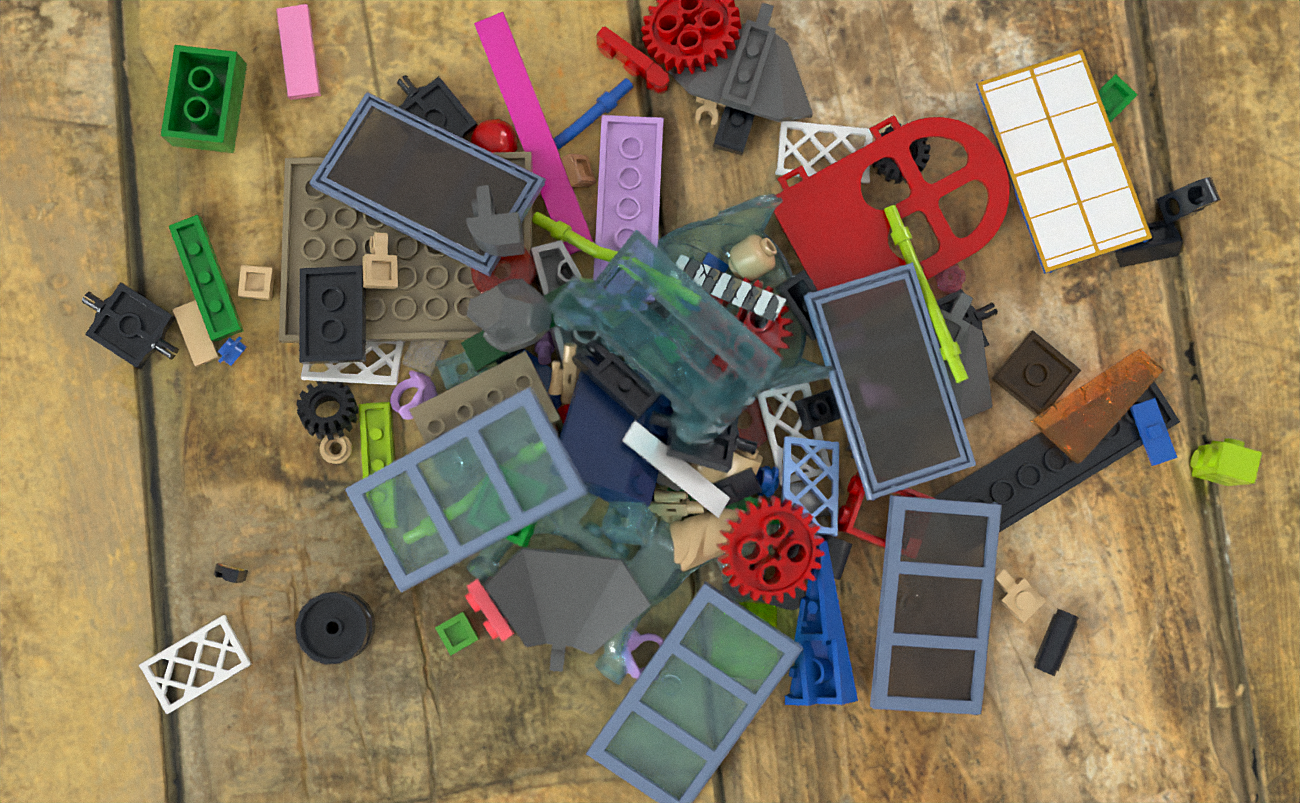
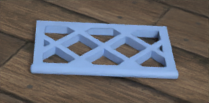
[782,436,839,537]

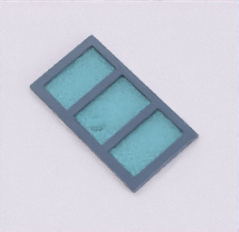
[345,387,588,592]
[586,581,803,803]

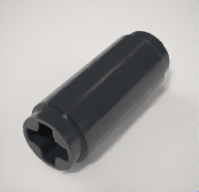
[1033,609,1079,677]

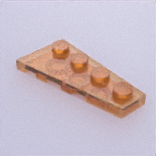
[1029,349,1164,463]

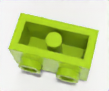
[1191,438,1262,486]

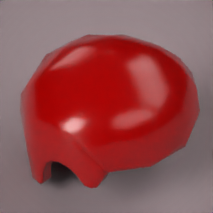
[470,119,518,153]

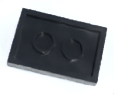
[299,265,366,364]

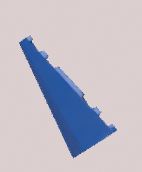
[785,541,858,706]

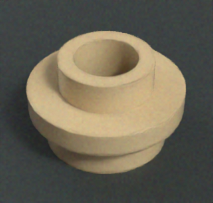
[320,433,352,464]

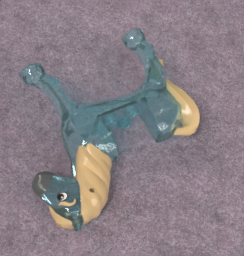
[466,451,779,685]

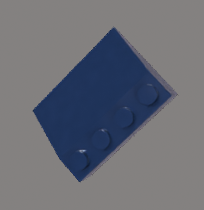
[550,355,681,512]

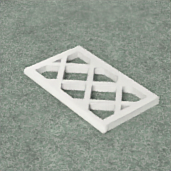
[775,121,872,184]
[301,341,405,385]
[756,382,831,486]
[139,615,252,715]

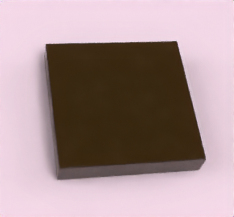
[991,330,1081,418]

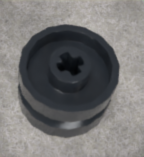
[295,591,375,665]

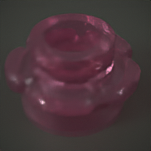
[935,264,966,293]

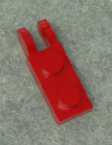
[596,26,670,95]

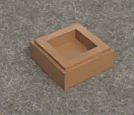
[561,153,596,188]

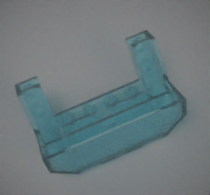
[548,229,783,444]

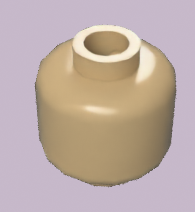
[728,234,777,282]

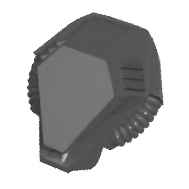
[467,278,552,353]

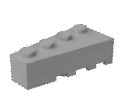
[531,240,626,368]

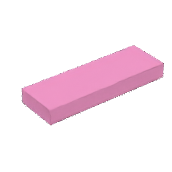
[277,4,321,100]

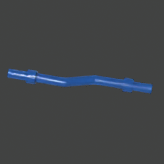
[553,78,634,150]

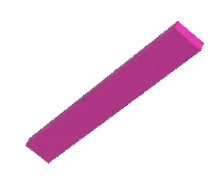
[474,11,594,255]

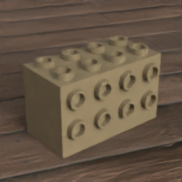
[409,351,564,488]

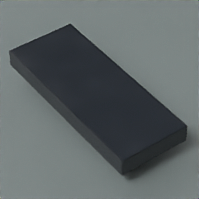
[707,467,762,511]

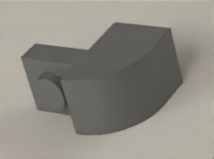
[466,185,525,257]

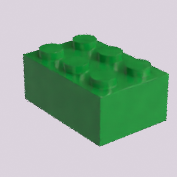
[161,45,247,153]

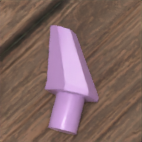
[534,331,555,365]

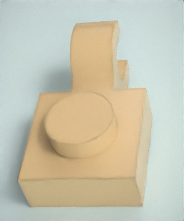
[363,232,398,289]
[994,568,1046,623]

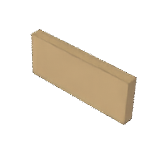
[172,300,220,367]

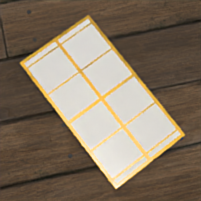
[976,49,1152,274]

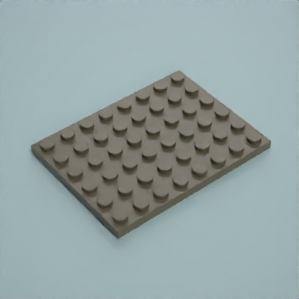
[279,152,533,343]

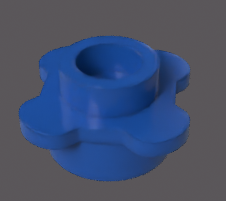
[218,336,247,366]
[756,466,779,498]

